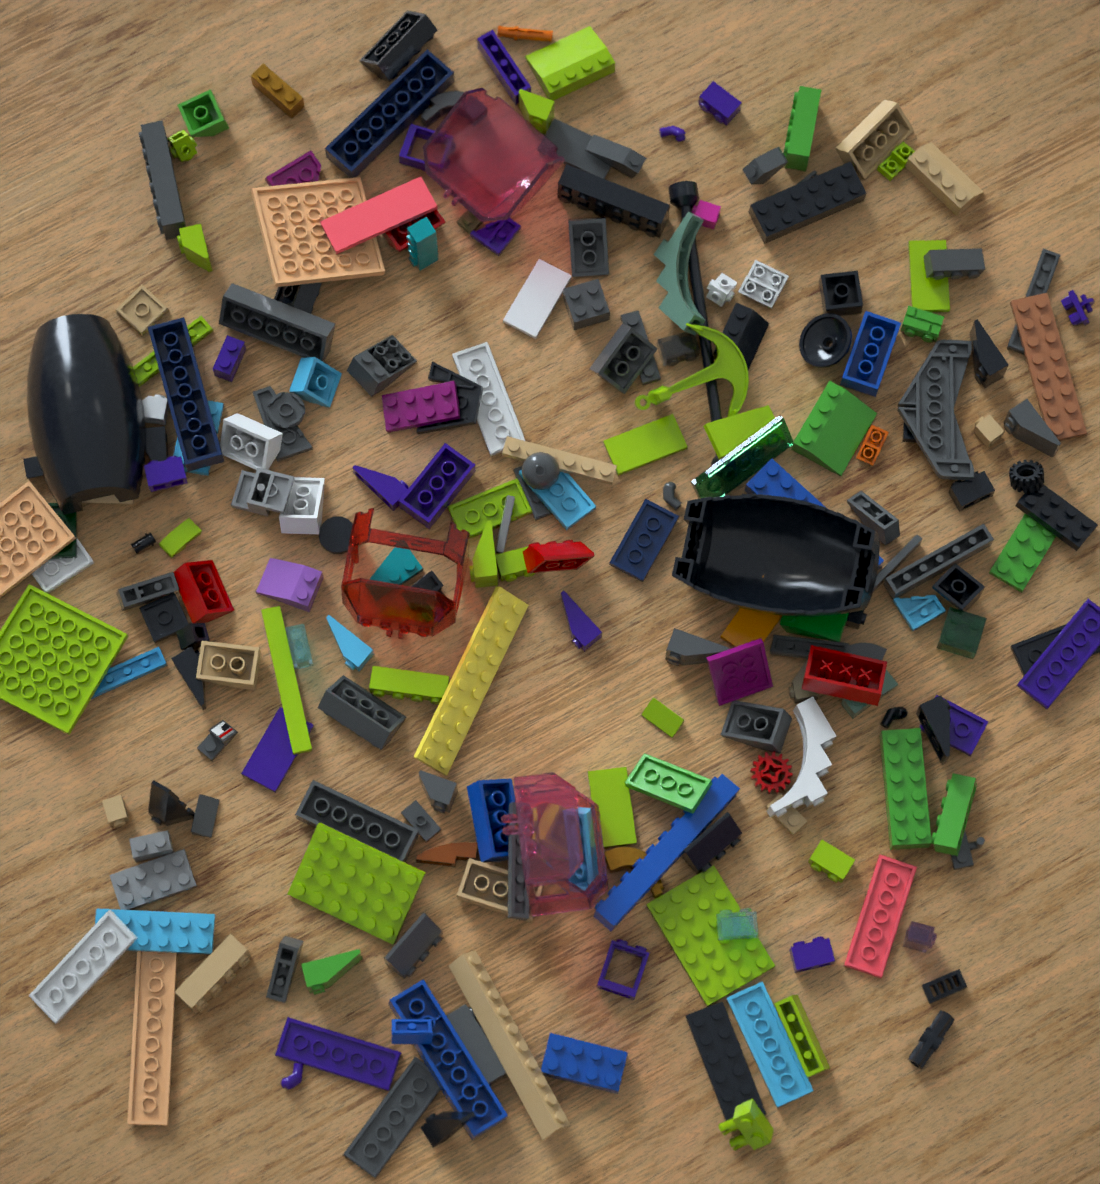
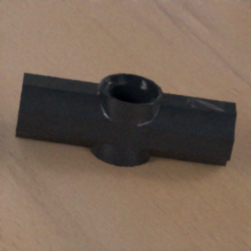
[908,1010,955,1069]

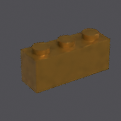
[251,63,305,119]

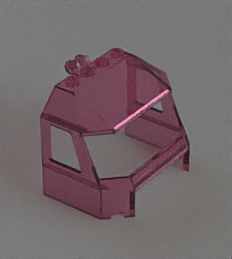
[501,772,609,917]

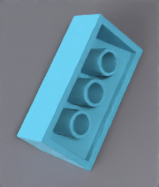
[561,807,600,892]

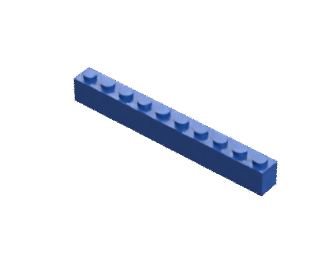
[594,774,740,932]

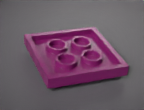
[706,638,773,706]

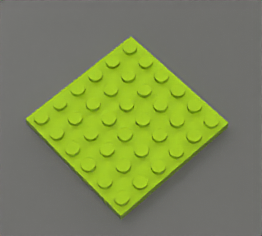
[0,584,128,735]

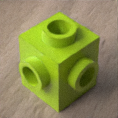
[167,130,197,162]

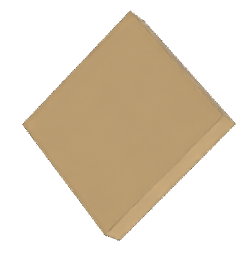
[116,285,169,336]

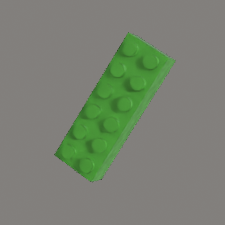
[879,728,932,850]

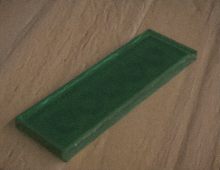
[691,415,794,499]

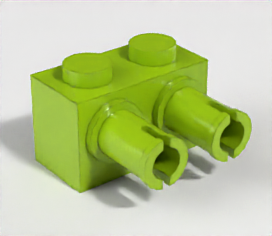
[719,1099,774,1151]

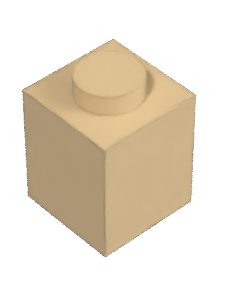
[973,414,1004,448]
[102,795,130,827]

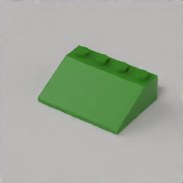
[791,380,877,476]

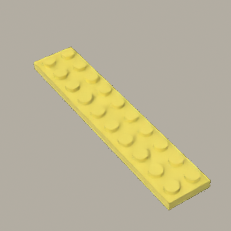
[414,586,529,776]

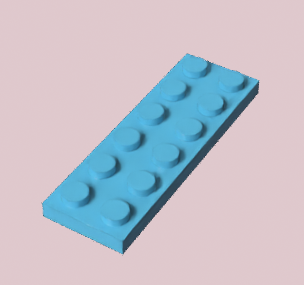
[95,908,216,955]
[726,981,814,1108]

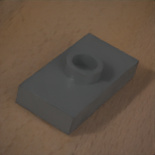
[401,800,441,843]

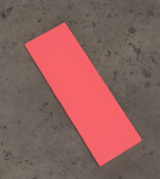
[320,176,438,254]
[844,855,917,979]

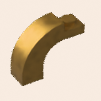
[603,847,664,899]

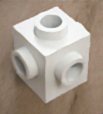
[706,273,738,307]

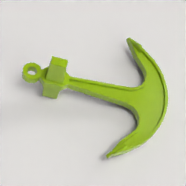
[635,323,749,417]

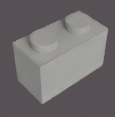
[129,830,174,862]

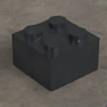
[819,271,863,316]

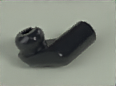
[880,707,908,729]

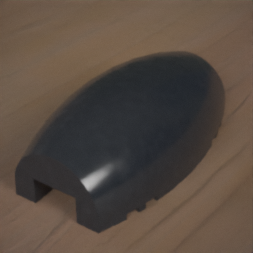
[27,314,146,515]
[672,494,880,617]

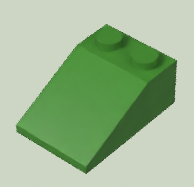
[301,949,363,995]

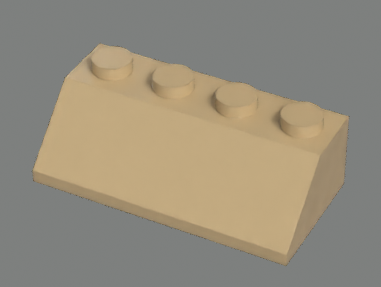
[835,99,914,179]
[905,142,984,217]

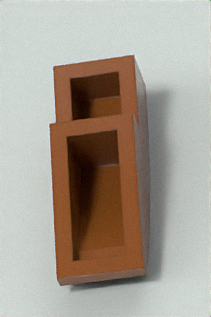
[416,842,478,867]

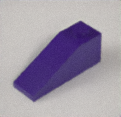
[352,465,409,511]
[561,590,602,652]

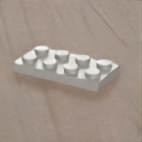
[109,849,197,910]

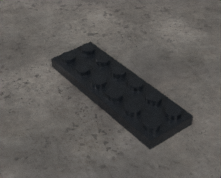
[685,1001,766,1121]

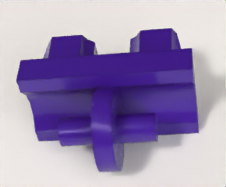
[1061,290,1095,326]

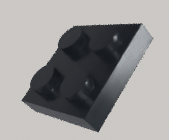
[139,592,188,643]

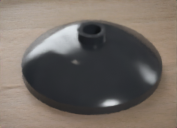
[799,313,852,368]

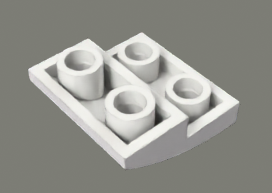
[738,260,789,308]

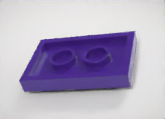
[919,695,989,756]

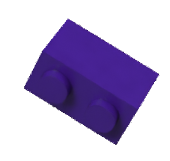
[698,81,742,126]
[213,335,246,382]
[144,456,188,492]
[789,936,835,973]

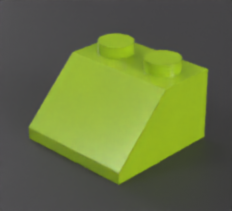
[519,89,555,135]
[177,224,212,272]

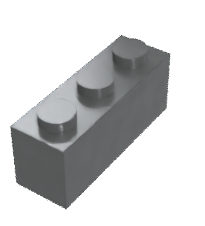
[923,248,985,280]

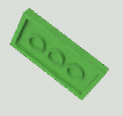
[989,514,1056,593]
[625,753,712,814]

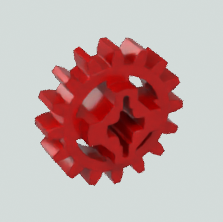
[750,751,793,794]

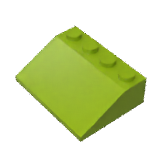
[525,26,615,101]

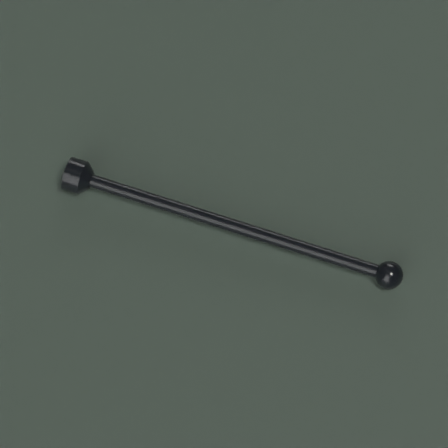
[668,181,735,478]

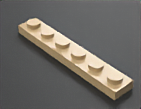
[502,436,617,485]

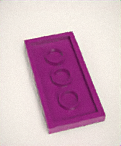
[382,381,460,433]

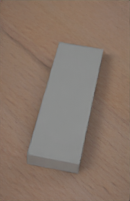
[495,495,515,553]

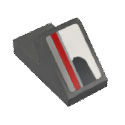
[197,720,238,762]

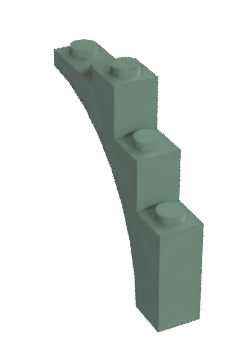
[654,211,705,335]

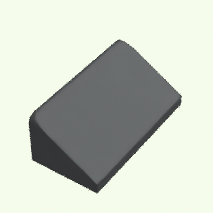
[191,794,220,838]

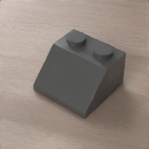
[419,770,458,814]

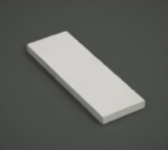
[452,342,525,456]
[29,910,138,1024]

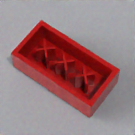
[802,645,887,706]

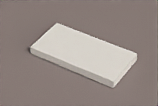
[503,259,572,339]

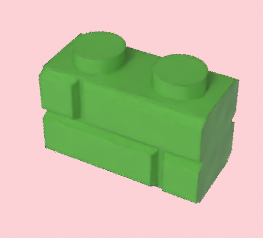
[901,306,944,343]

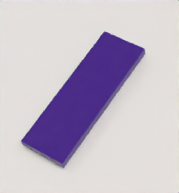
[1016,599,1100,709]
[275,1017,401,1091]

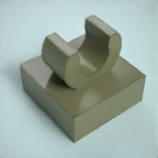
[457,208,483,234]

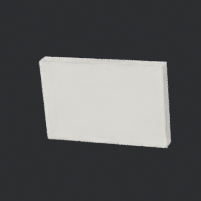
[32,539,94,594]

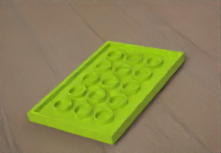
[287,823,426,944]
[646,865,775,1007]

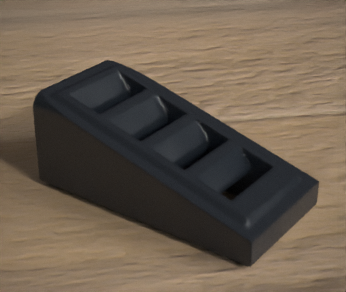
[922,969,967,1004]

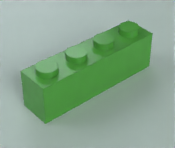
[931,773,977,856]

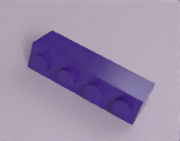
[477,30,531,105]

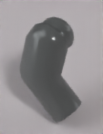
[663,482,682,510]

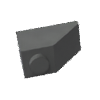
[742,147,788,185]

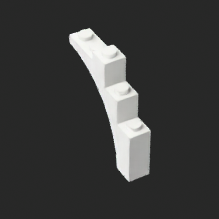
[766,697,836,818]

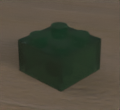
[936,607,987,659]

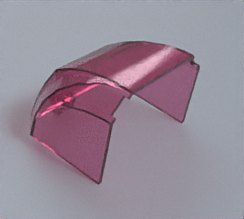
[423,88,565,222]

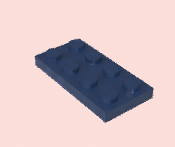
[609,499,679,582]

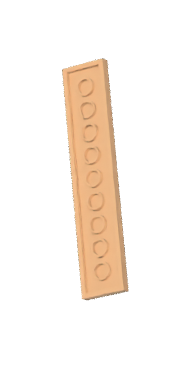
[127,951,178,1126]

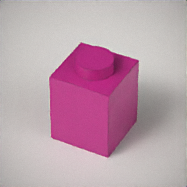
[692,200,721,230]

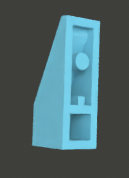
[326,615,374,672]

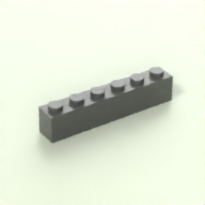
[883,524,994,599]

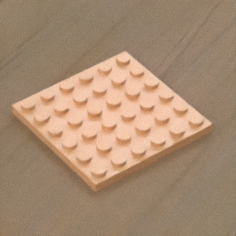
[251,177,385,287]

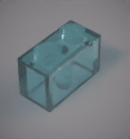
[285,623,314,670]
[716,908,758,941]

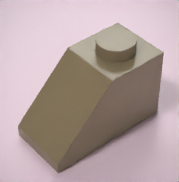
[789,659,819,704]

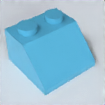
[289,357,342,407]

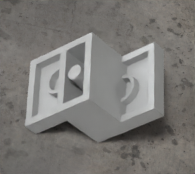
[231,467,295,516]

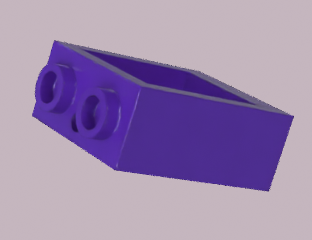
[399,124,455,176]
[597,939,650,1000]

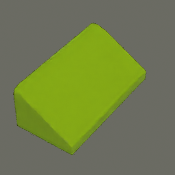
[641,697,684,738]

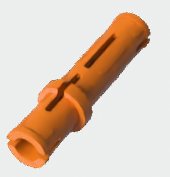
[497,26,553,42]

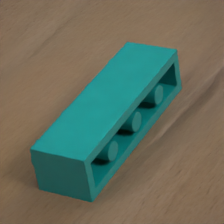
[406,217,439,271]

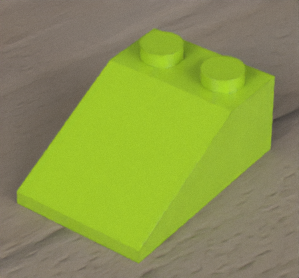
[469,520,498,588]

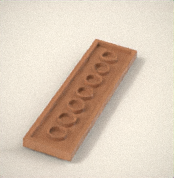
[1010,293,1087,441]

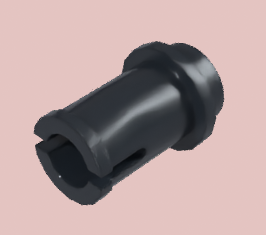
[131,532,156,554]

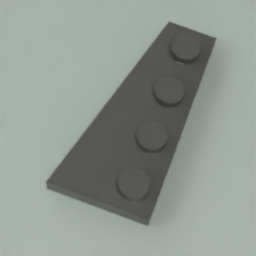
[253,386,313,462]

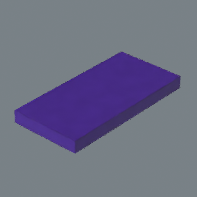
[241,707,314,793]

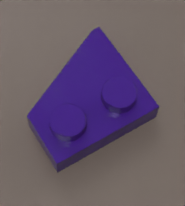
[470,216,521,256]

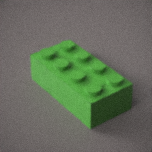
[783,86,821,172]

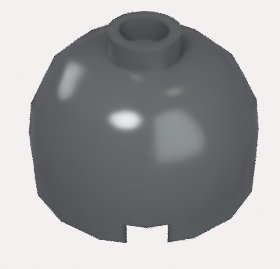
[522,452,560,490]

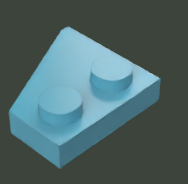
[893,595,946,632]

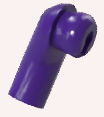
[659,126,686,142]
[281,1063,303,1090]

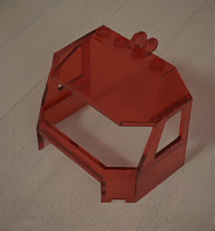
[341,508,470,639]

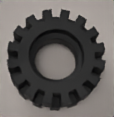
[1009,460,1045,493]

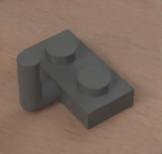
[950,831,985,870]

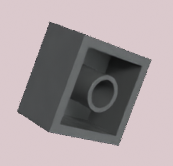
[563,279,610,330]

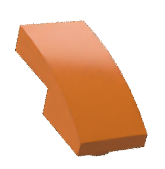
[856,425,889,466]

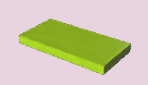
[908,240,950,312]
[703,405,784,459]
[603,414,688,476]
[448,478,532,542]
[588,767,637,849]

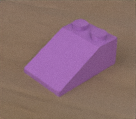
[256,558,324,613]

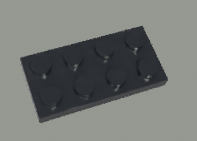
[1015,484,1098,551]

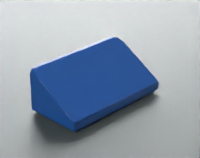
[392,1019,432,1044]

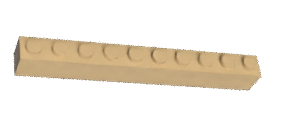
[449,950,570,1140]

